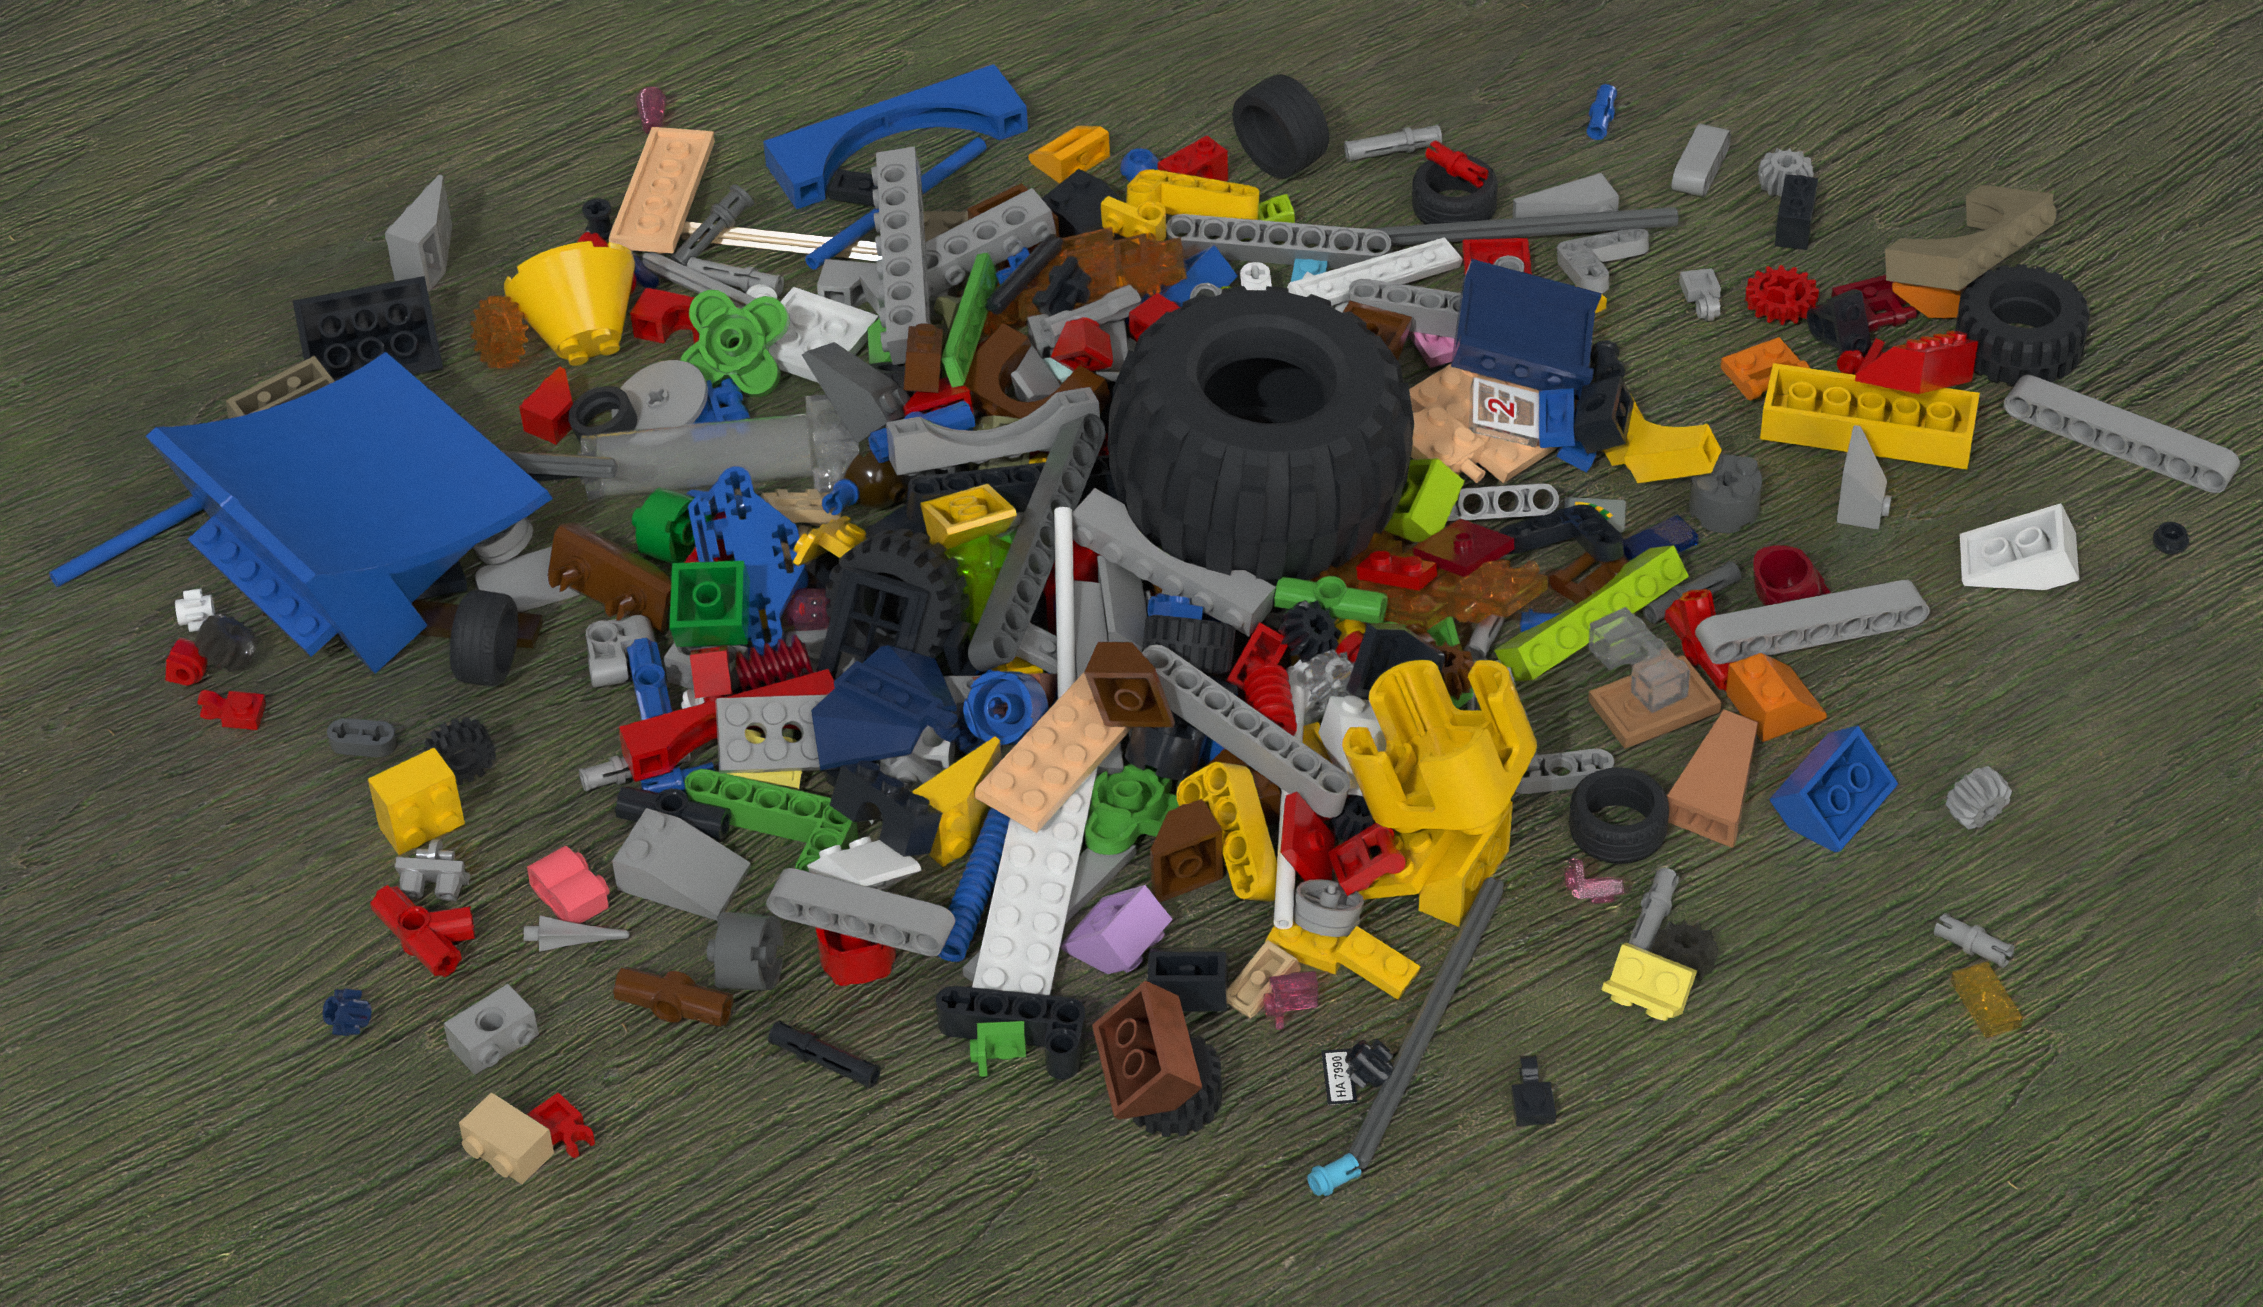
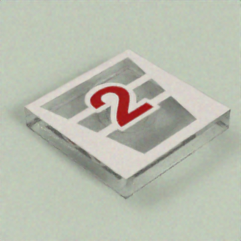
[1469,377,1539,447]

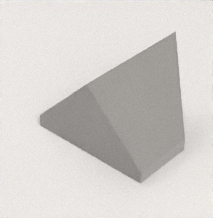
[1011,345,1061,402]

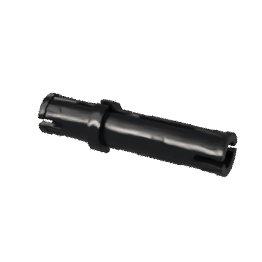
[768,1020,881,1089]

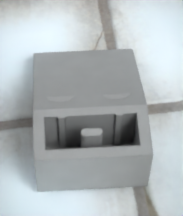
[385,175,452,292]

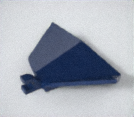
[811,645,960,771]

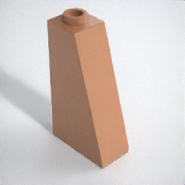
[1667,709,1758,848]

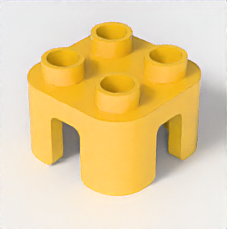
[1342,660,1537,835]

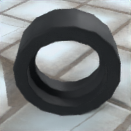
[568,386,637,451]

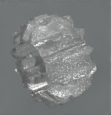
[1302,649,1359,711]

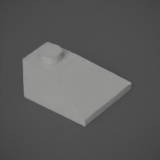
[1837,425,1892,530]

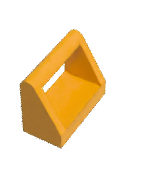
[1028,126,1110,184]

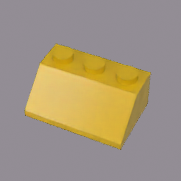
[1419,801,1513,927]

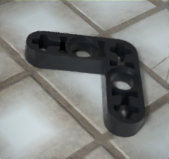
[1499,504,1625,562]

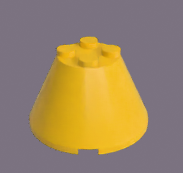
[504,241,635,366]

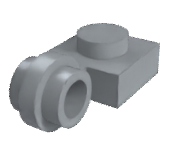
[1679,268,1721,321]

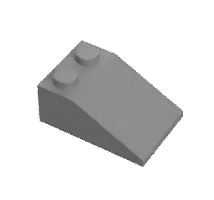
[612,808,751,921]

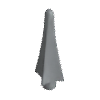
[524,915,630,952]

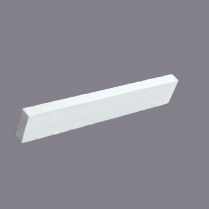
[1287,237,1463,306]

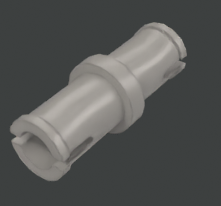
[1934,913,2014,968]

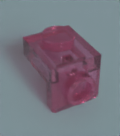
[1564,858,1624,904]
[1263,971,1318,1030]

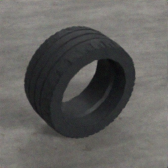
[1232,74,1330,178]

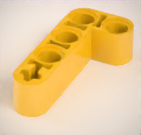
[1126,169,1260,220]
[1176,762,1277,902]

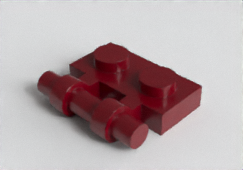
[1831,275,1917,333]

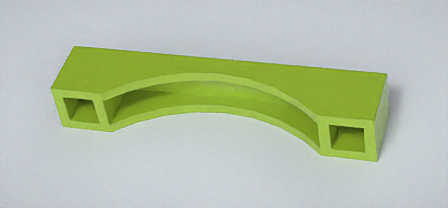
[1494,545,1689,681]

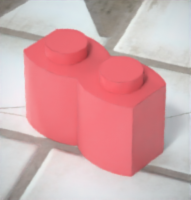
[527,846,610,924]

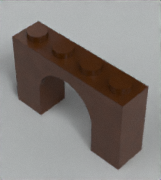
[964,323,1112,452]

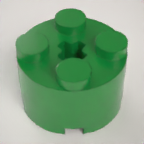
[632,487,712,563]

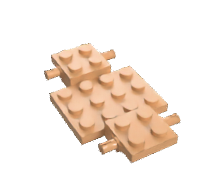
[1409,364,1579,483]

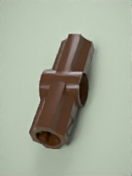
[613,967,734,1027]

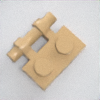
[761,489,841,526]

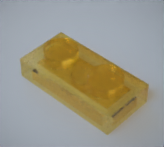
[1951,962,2023,1038]

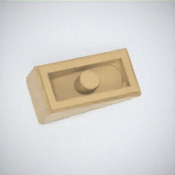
[1227,940,1301,1019]

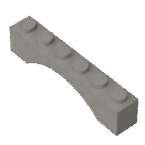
[886,387,1100,476]
[1072,488,1275,637]

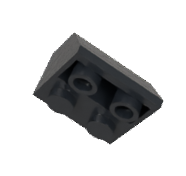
[1147,948,1229,1011]

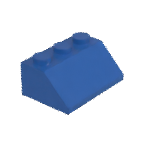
[1125,245,1238,325]
[1769,726,1898,853]

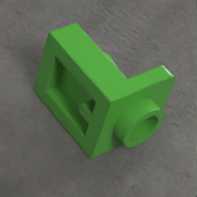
[970,1021,1026,1077]

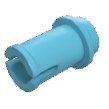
[1307,1153,1361,1196]

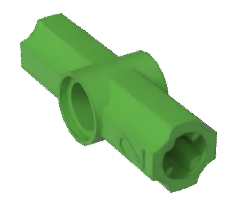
[1274,576,1388,623]

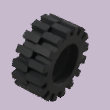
[424,717,496,785]

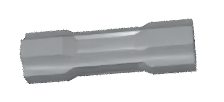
[1040,284,1141,348]

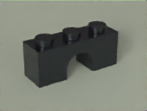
[829,760,943,857]

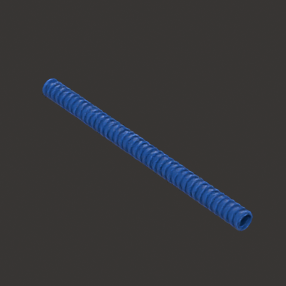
[938,672,1058,962]

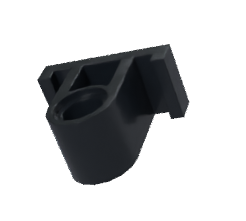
[1807,289,1872,360]

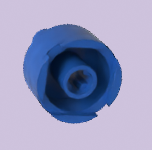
[963,671,1048,745]

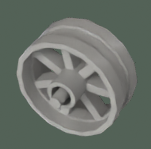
[472,517,533,564]
[1293,879,1364,937]

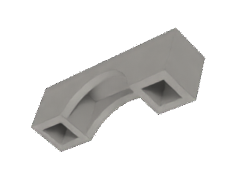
[817,259,956,321]

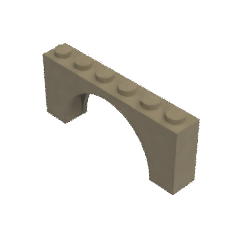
[1885,185,2056,291]

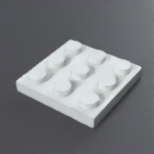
[769,287,879,383]

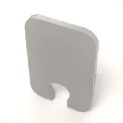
[475,547,580,612]

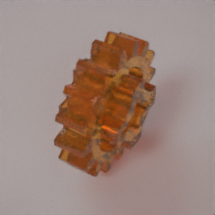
[470,295,528,369]

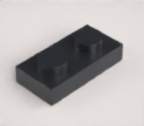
[829,169,878,206]

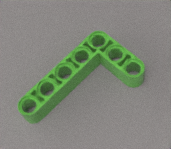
[684,769,859,872]

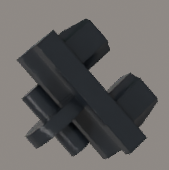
[1032,256,1092,317]

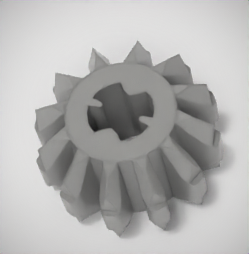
[1758,148,1814,197]
[1945,766,2012,830]

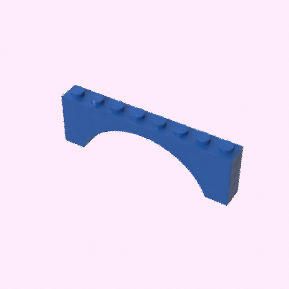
[763,64,1028,209]

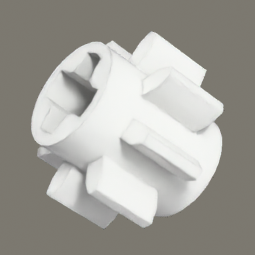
[175,589,216,632]

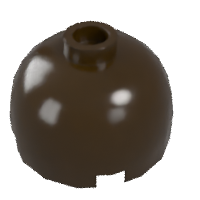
[844,445,910,510]

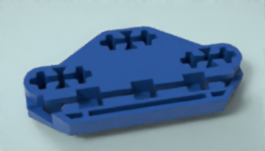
[688,466,809,656]

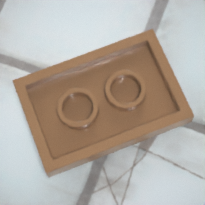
[1588,655,1721,749]

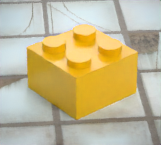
[368,748,465,855]

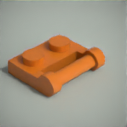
[1720,337,1810,401]

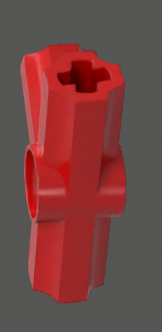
[1664,589,1736,692]
[370,885,475,978]

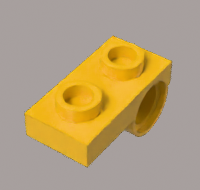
[1101,196,1167,250]

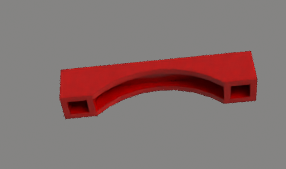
[619,669,835,782]

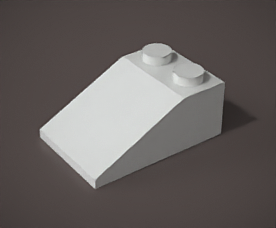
[1960,503,2079,590]
[1318,696,1386,796]

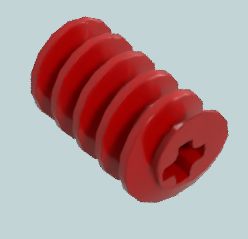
[1243,664,1297,736]

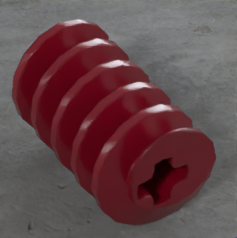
[735,634,814,692]

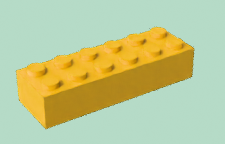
[1760,363,1980,469]

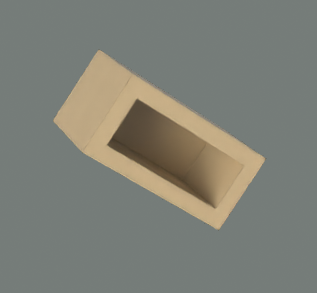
[459,1092,554,1184]

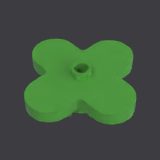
[680,290,790,397]
[1084,764,1179,855]

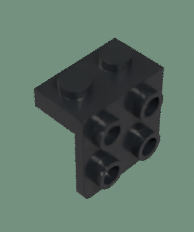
[1346,623,1445,696]

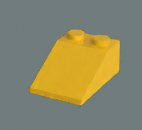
[920,484,1017,553]
[912,736,1002,867]

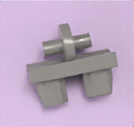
[395,839,470,901]

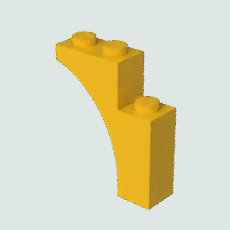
[1602,395,1722,483]

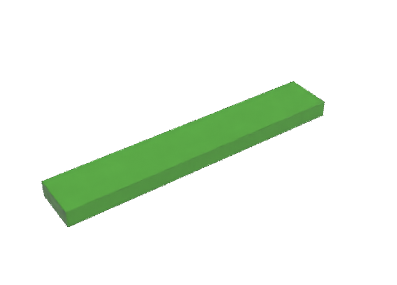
[941,252,998,387]

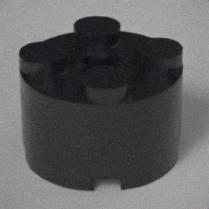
[1125,710,1207,780]

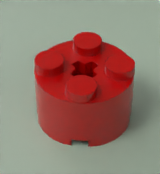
[816,927,896,986]

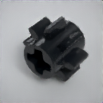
[1345,1038,1394,1089]

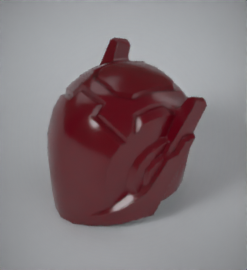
[1753,545,1831,606]

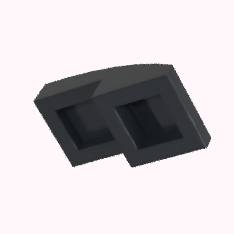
[943,620,987,676]

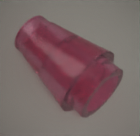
[635,87,667,134]

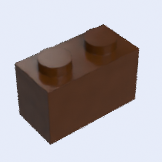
[904,323,943,393]

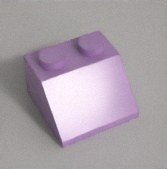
[1060,885,1172,974]

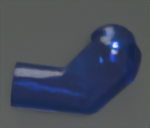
[632,252,659,289]

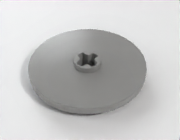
[612,360,708,444]

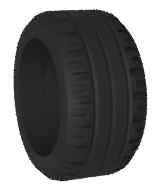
[1412,155,1498,225]
[450,590,518,687]
[1569,767,1669,864]

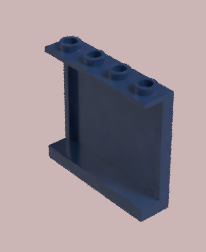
[1451,259,1602,400]

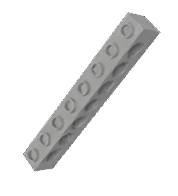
[871,146,931,365]

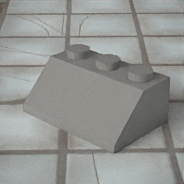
[1097,556,1151,653]

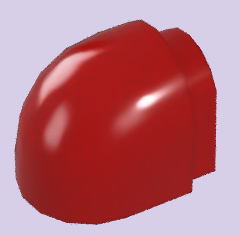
[165,637,208,686]

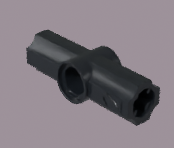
[615,787,731,840]

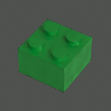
[669,561,750,647]

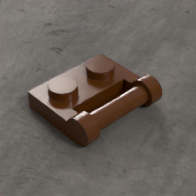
[1549,551,1629,604]

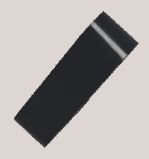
[936,986,1087,1080]

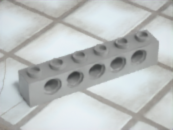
[859,188,1057,316]

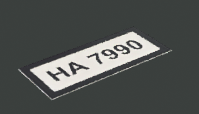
[1321,1048,1357,1105]

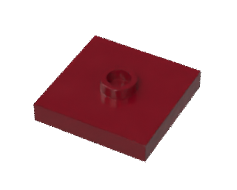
[1413,518,1515,578]

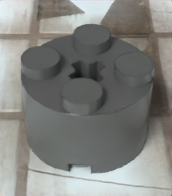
[1689,454,1762,533]
[707,912,784,991]

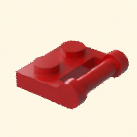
[1328,823,1406,896]

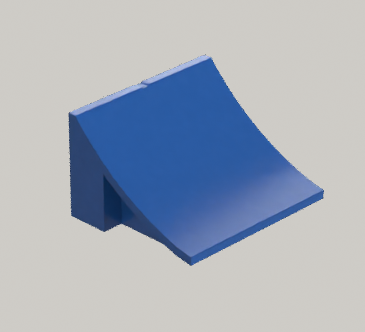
[146,352,553,673]

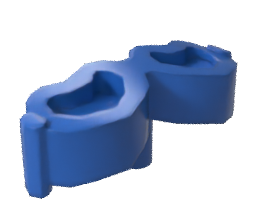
[996,247,1030,285]

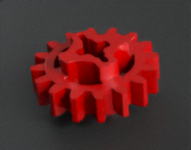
[1745,265,1819,325]

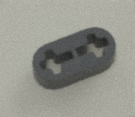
[327,718,397,757]

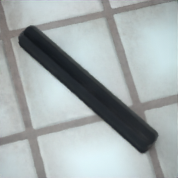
[985,234,1064,315]

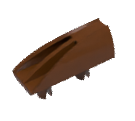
[547,522,671,634]

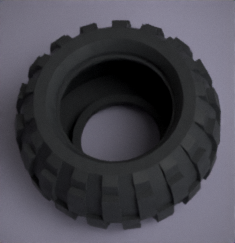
[1107,286,1414,585]

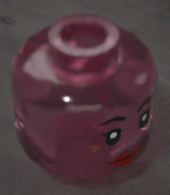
[787,588,831,631]

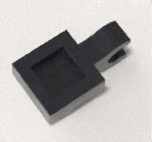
[1511,1055,1556,1126]

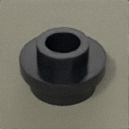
[2152,522,2189,554]

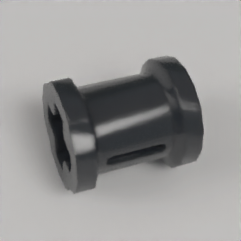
[582,198,613,240]
[1590,340,1625,382]

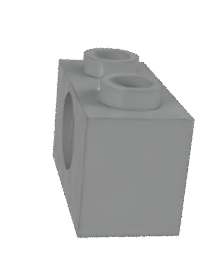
[443,984,539,1075]

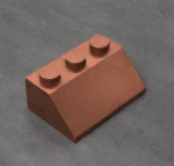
[1092,981,1202,1120]

